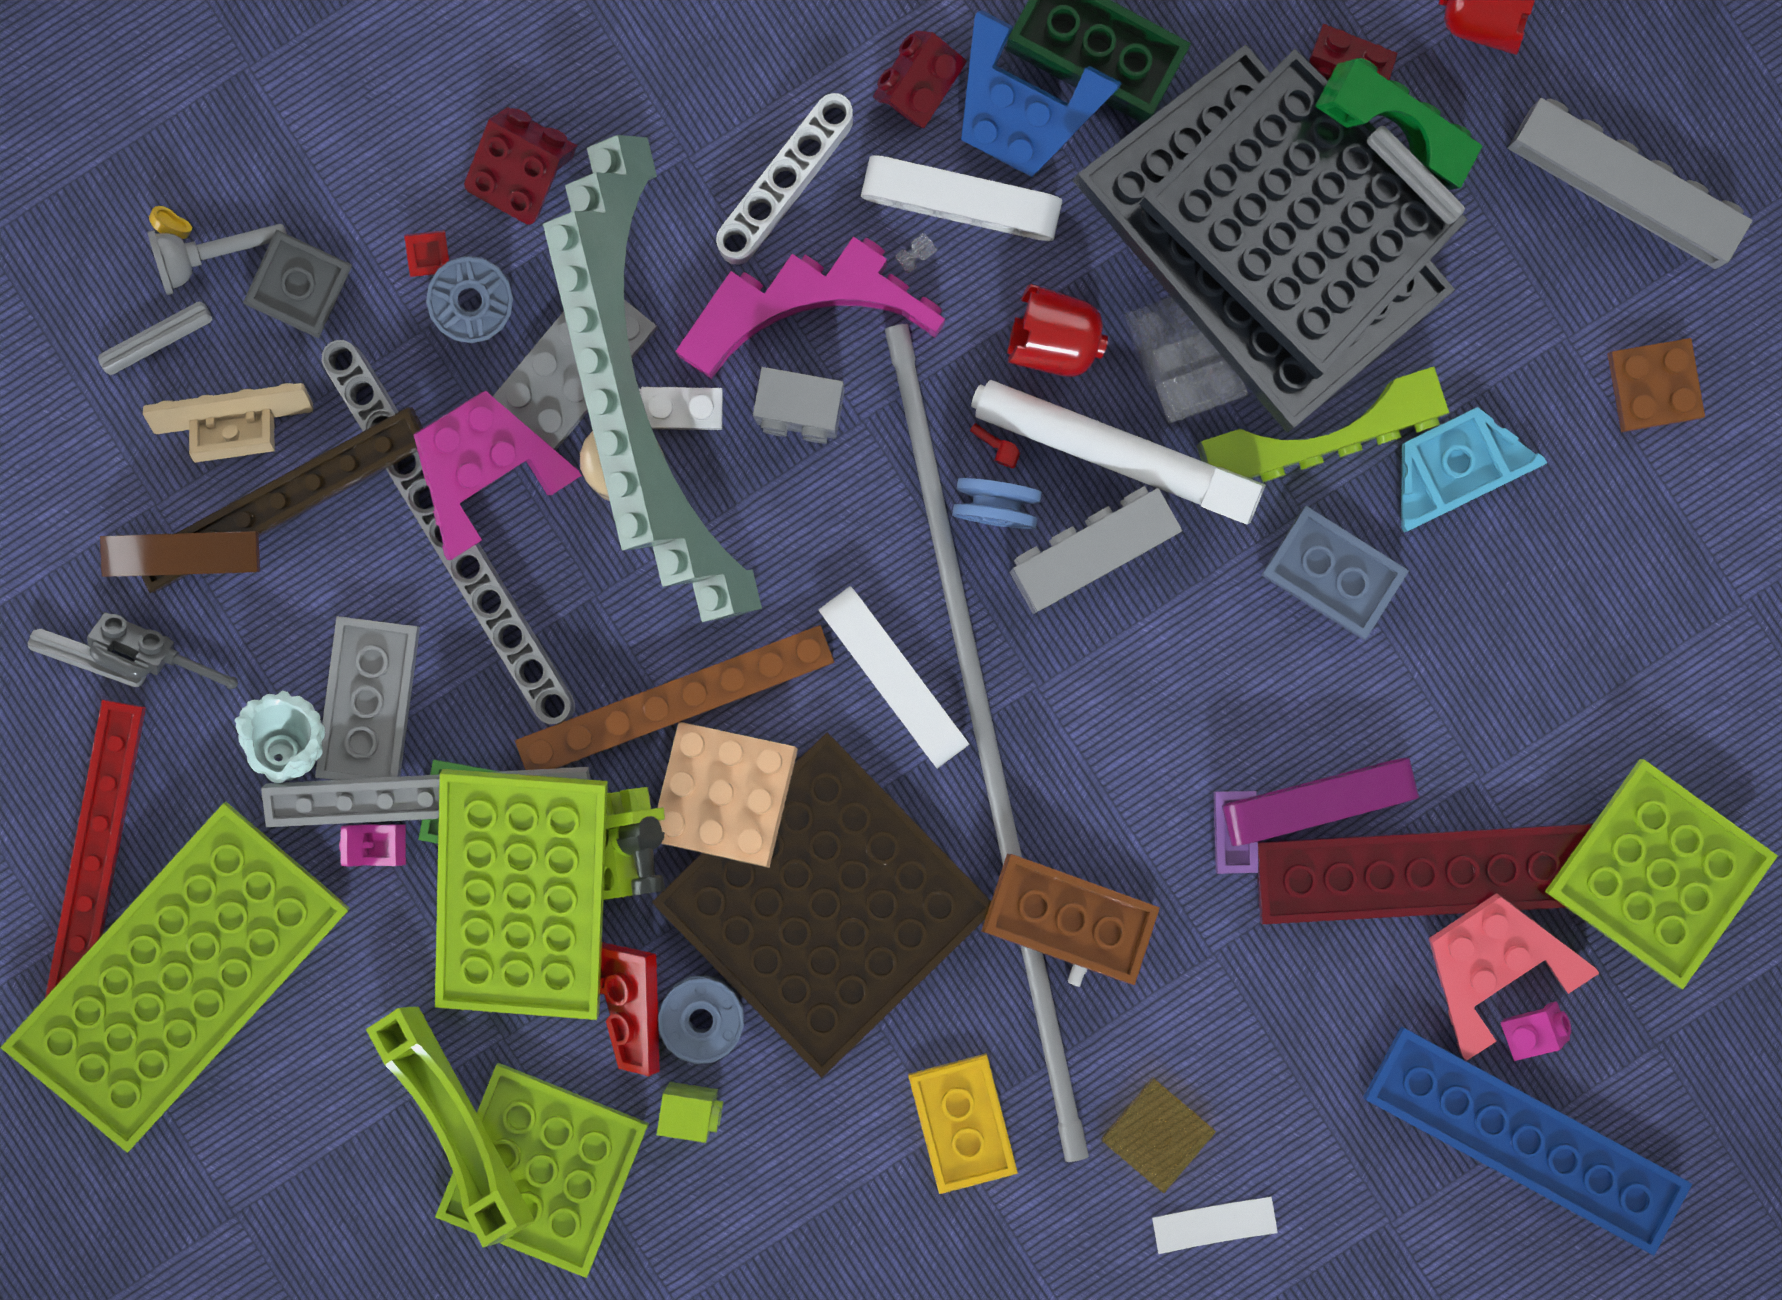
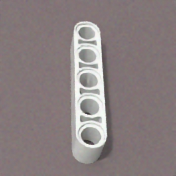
[716,93,853,265]
[861,155,1062,241]
[818,586,969,769]

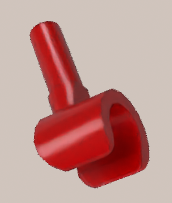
[970,423,1020,469]

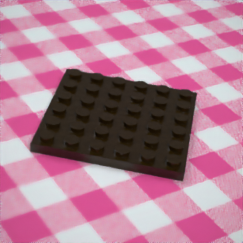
[652,732,991,1078]

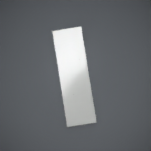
[1152,1197,1278,1254]

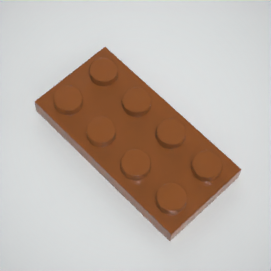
[981,854,1160,985]

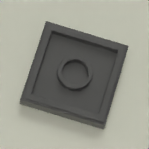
[243,229,352,339]

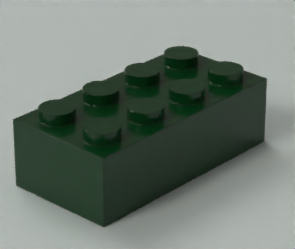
[1006,0,1191,123]

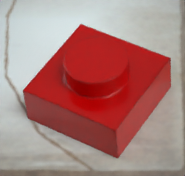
[404,230,449,277]

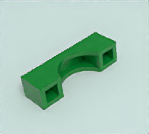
[1315,58,1483,190]

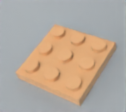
[657,722,798,868]

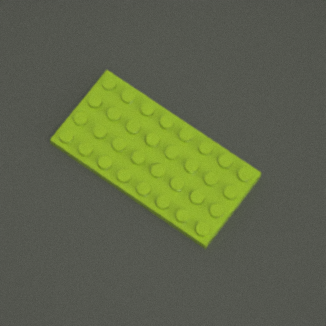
[0,801,350,1153]

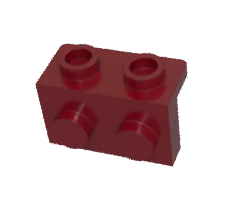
[1308,24,1398,81]
[873,31,967,128]

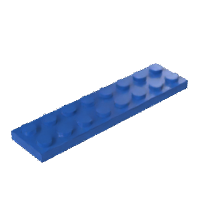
[1363,1026,1692,1256]

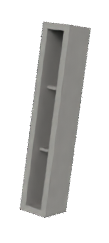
[1507,98,1753,269]

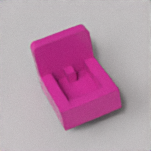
[339,824,406,867]
[1500,1001,1571,1061]

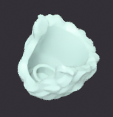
[234,691,325,783]

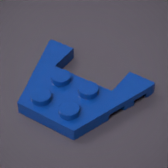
[961,10,1121,177]

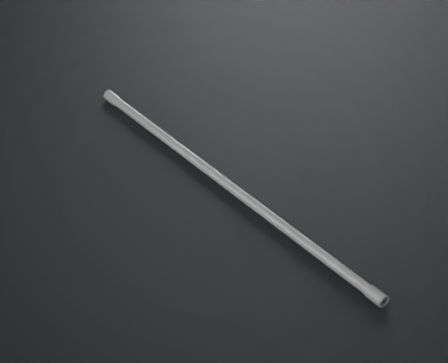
[885,324,1089,1162]

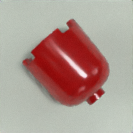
[1439,0,1535,55]
[1007,283,1108,377]

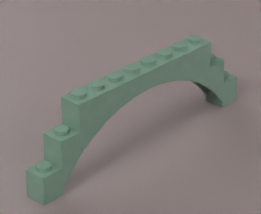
[543,135,762,622]

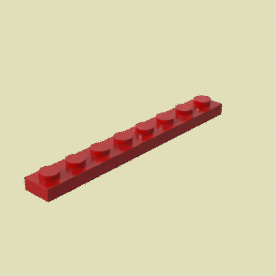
[45,700,146,998]

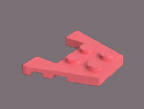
[1429,893,1599,1061]

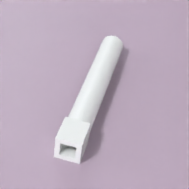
[971,380,1266,525]

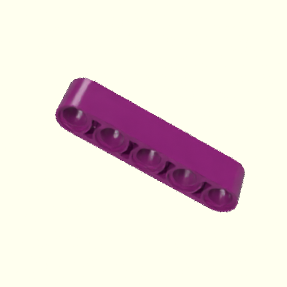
[1222,757,1419,846]

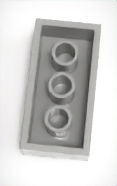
[1009,486,1182,614]

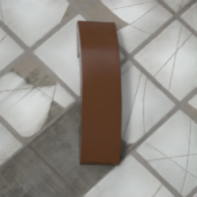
[100,531,260,577]

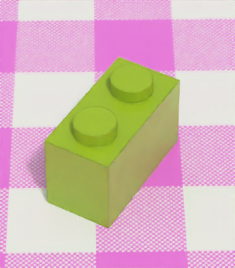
[656,1082,723,1143]

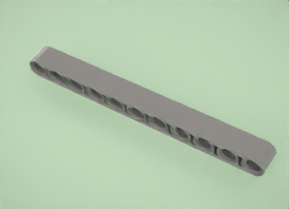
[321,340,575,724]

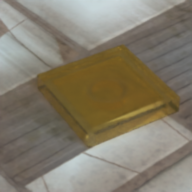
[1101,1077,1216,1194]

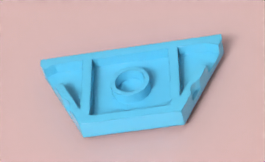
[1401,407,1547,533]

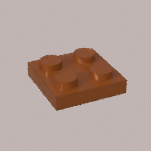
[1607,338,1705,433]

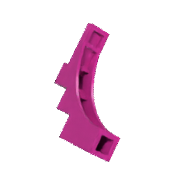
[675,236,945,379]

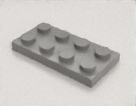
[493,299,658,451]
[315,616,420,780]

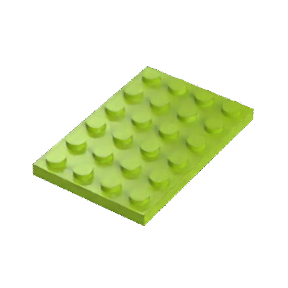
[435,769,608,1020]

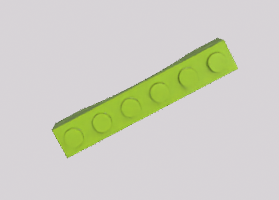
[1196,366,1449,482]
[366,1007,535,1248]

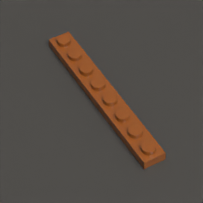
[514,625,835,770]

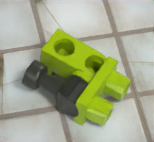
[604,787,665,900]

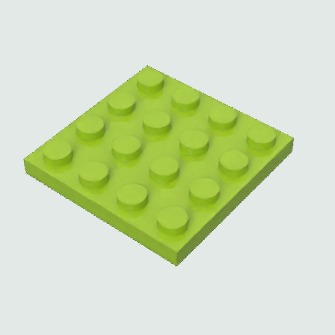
[1545,759,1778,989]
[435,1063,649,1278]

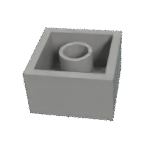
[753,367,845,444]

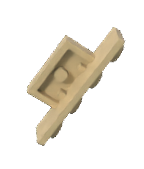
[143,383,313,463]

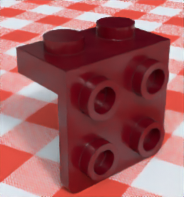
[464,107,578,225]

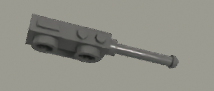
[87,612,238,689]

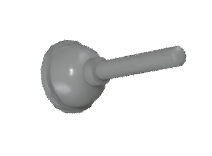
[147,224,287,295]

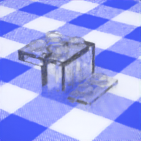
[1123,297,1248,424]

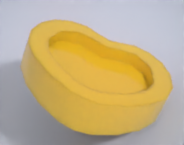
[149,206,192,239]

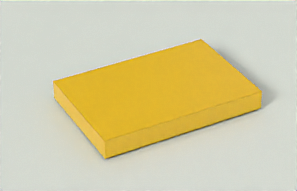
[908,1053,1018,1194]

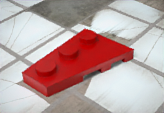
[600,942,660,1076]

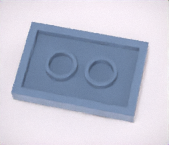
[1261,506,1409,640]

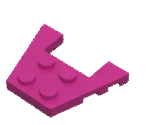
[414,391,582,560]

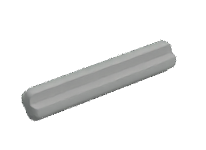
[1367,126,1465,224]
[98,302,212,375]
[28,629,146,687]

